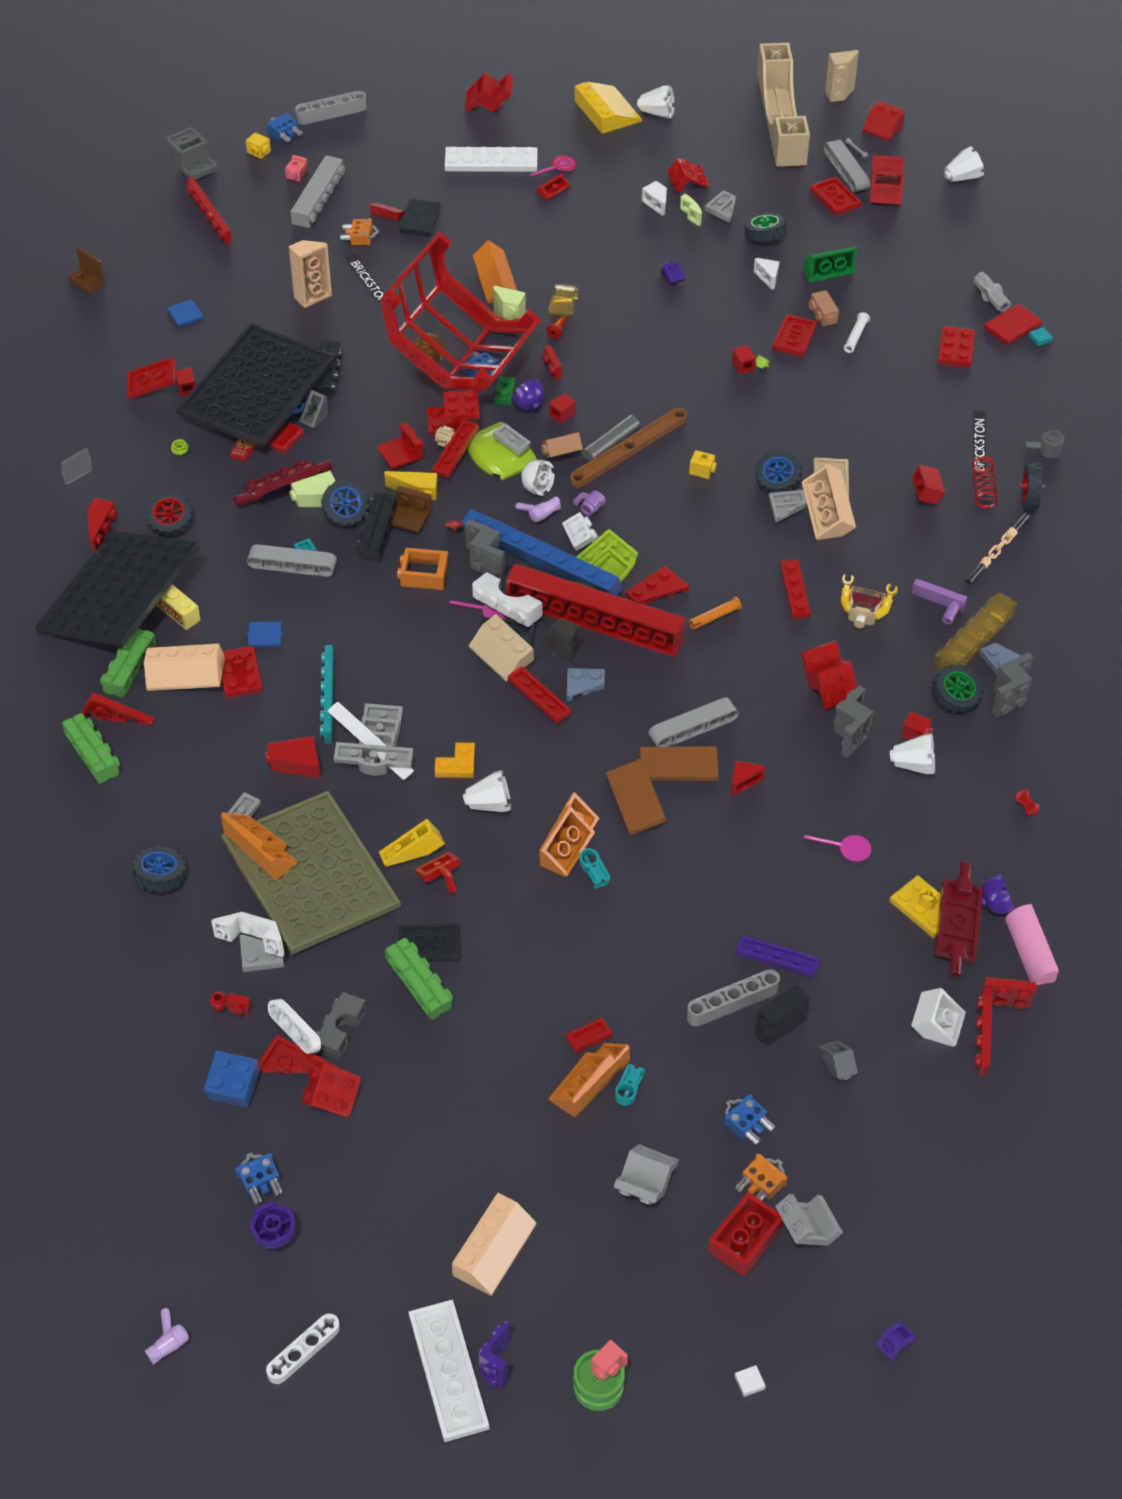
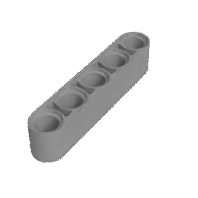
[295,91,367,125]
[824,139,870,193]
[247,544,337,577]
[648,697,739,747]
[687,970,780,1026]

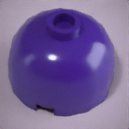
[511,378,545,411]
[982,873,1015,915]
[250,1202,296,1249]

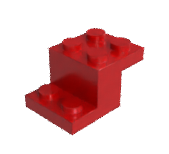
[465,72,513,113]
[870,155,904,205]
[427,390,479,436]
[800,641,857,709]

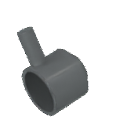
[1025,430,1065,458]

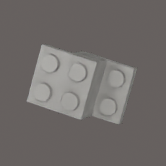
[614,1144,679,1204]

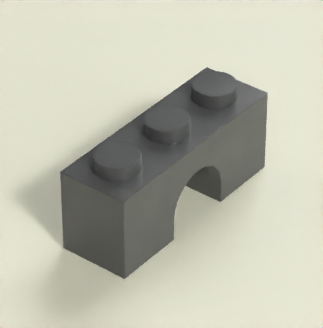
[316,992,366,1061]

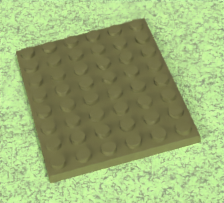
[221,791,401,955]

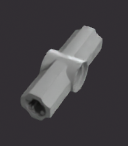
[973,272,1011,313]

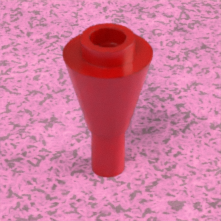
[546,316,567,339]

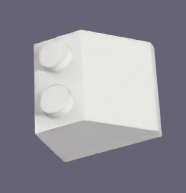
[911,988,966,1047]

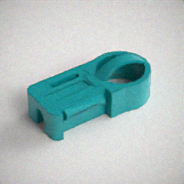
[579,848,610,889]
[615,1064,645,1106]

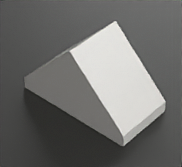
[754,258,780,289]

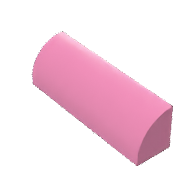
[1005,904,1059,985]

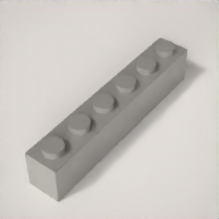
[290,156,345,228]

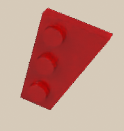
[625,566,690,604]

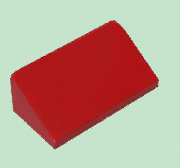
[536,174,570,200]
[370,203,405,222]

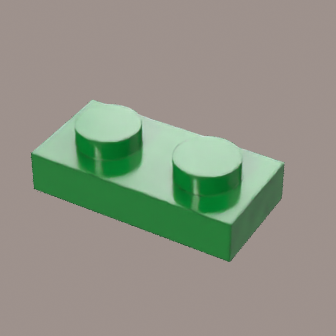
[495,376,515,405]

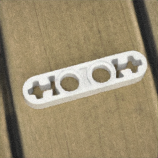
[268,999,321,1054]
[266,1314,340,1384]

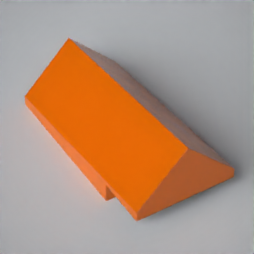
[473,240,517,304]
[539,792,600,877]
[221,812,298,881]
[548,1043,630,1117]

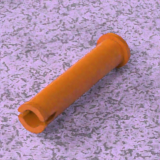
[689,597,742,630]

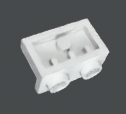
[562,512,598,551]

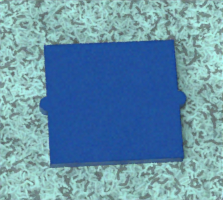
[167,299,204,327]
[247,622,283,647]

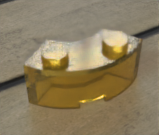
[549,284,579,317]

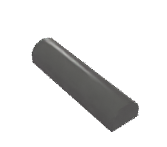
[581,415,640,461]

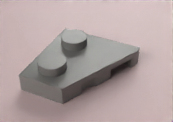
[705,190,736,223]
[769,490,807,522]
[240,935,284,972]

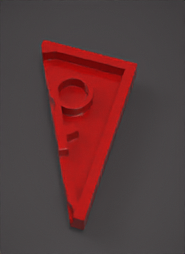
[81,692,154,725]
[259,1035,339,1074]

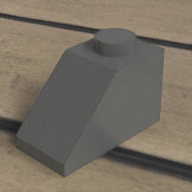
[818,1040,858,1080]

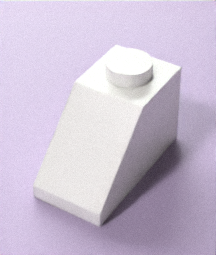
[642,181,667,216]

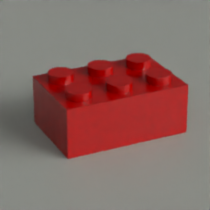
[708,1192,784,1277]

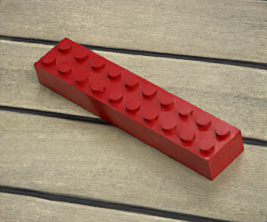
[506,564,685,658]

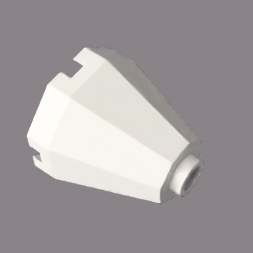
[637,86,674,119]
[944,146,984,182]
[890,734,935,774]
[463,770,511,812]

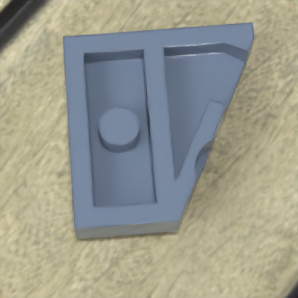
[979,643,1021,675]
[567,668,605,701]

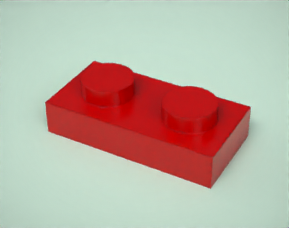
[542,345,562,380]

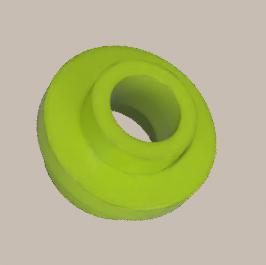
[755,355,770,369]
[171,439,189,455]

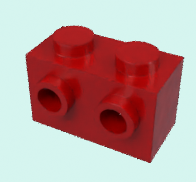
[912,465,945,504]

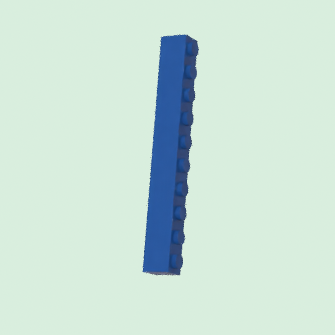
[461,509,622,596]

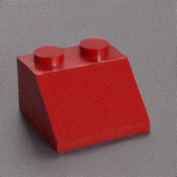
[862,101,905,141]

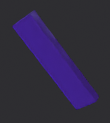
[736,935,820,978]

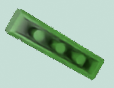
[101,628,156,698]
[62,713,120,784]
[385,938,453,1020]

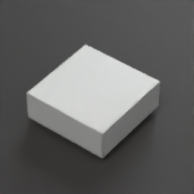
[735,1366,765,1397]

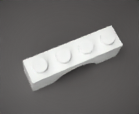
[472,573,542,627]

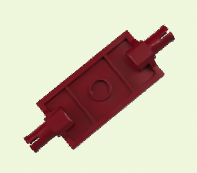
[233,460,332,507]
[934,862,983,978]

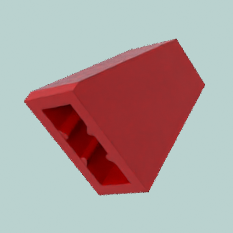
[265,736,320,778]

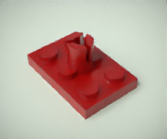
[222,646,263,698]

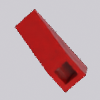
[88,498,118,551]

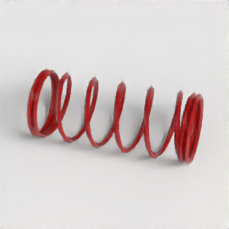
[972,456,998,508]

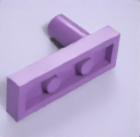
[912,579,967,625]

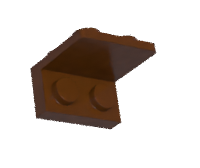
[68,247,105,295]
[391,486,432,533]

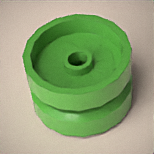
[573,1350,625,1411]

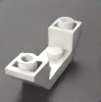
[211,912,285,957]

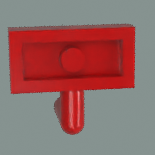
[416,851,460,893]

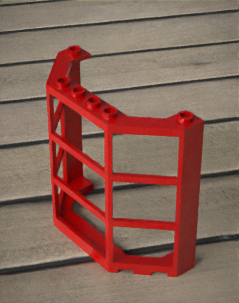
[380,232,541,391]

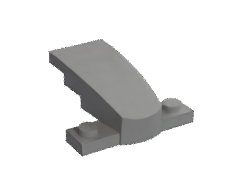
[334,703,413,776]

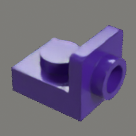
[660,261,685,285]
[876,1321,917,1361]

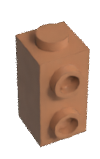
[809,290,839,327]
[541,432,583,458]

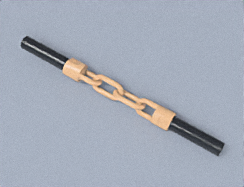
[965,513,1030,585]

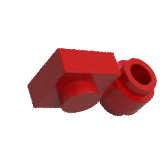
[210,992,251,1016]

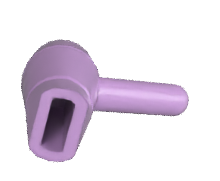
[515,496,561,522]
[145,1308,189,1365]

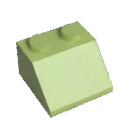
[493,285,526,320]

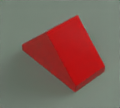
[731,761,765,796]

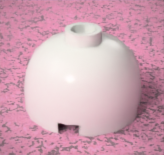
[521,460,554,496]

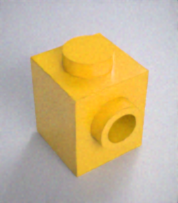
[246,132,271,159]
[689,450,717,479]

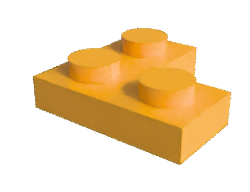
[435,743,475,778]

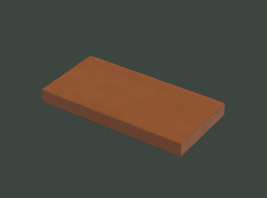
[640,746,719,781]
[606,758,667,836]

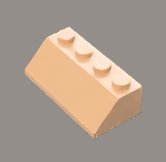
[289,240,332,308]
[802,464,856,540]
[144,644,225,691]
[452,1193,536,1296]

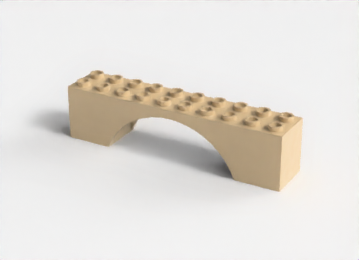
[757,43,810,167]

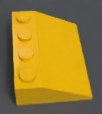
[575,82,642,134]

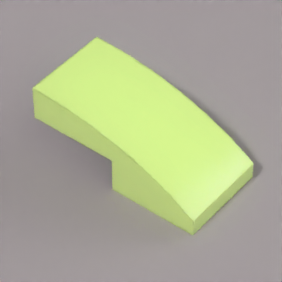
[680,194,702,226]

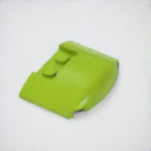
[467,422,537,480]
[577,529,638,583]

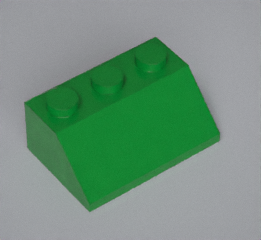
[802,246,857,282]

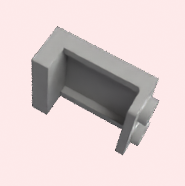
[775,1194,843,1246]

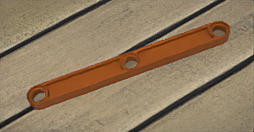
[570,408,687,488]

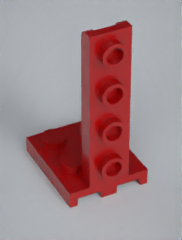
[975,977,1037,1075]

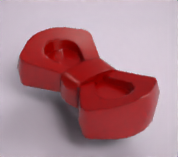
[1016,790,1040,816]

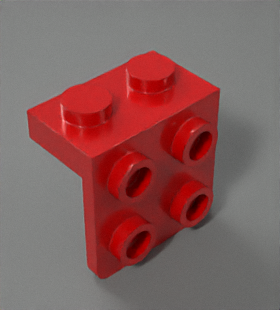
[667,158,709,193]
[377,422,424,469]
[302,1063,361,1117]

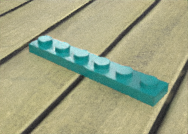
[320,645,334,744]

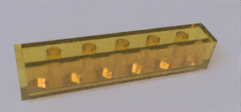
[935,592,1017,670]

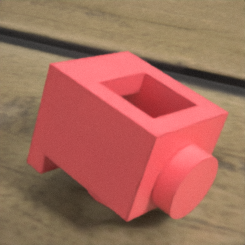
[285,155,308,182]
[591,1340,628,1381]

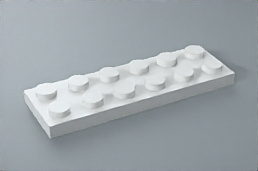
[445,146,537,172]
[409,1300,490,1442]

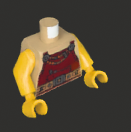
[841,574,898,628]

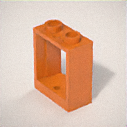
[397,548,449,590]

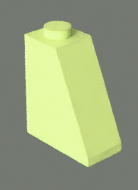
[289,471,343,507]

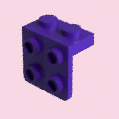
[478,1321,510,1390]

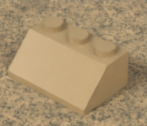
[825,50,859,102]
[469,614,534,682]

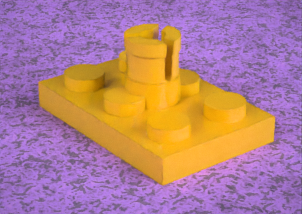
[890,875,941,939]

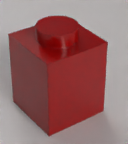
[732,345,756,374]
[176,368,196,396]
[549,393,576,424]
[901,712,933,740]

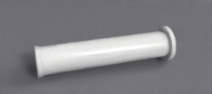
[844,312,870,353]

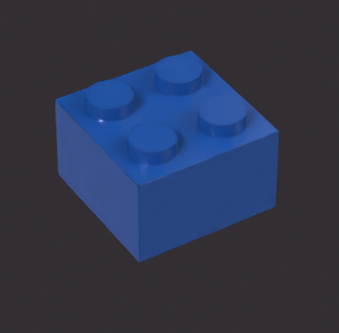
[203,1051,260,1108]

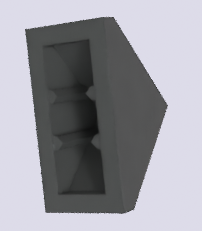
[299,390,329,428]

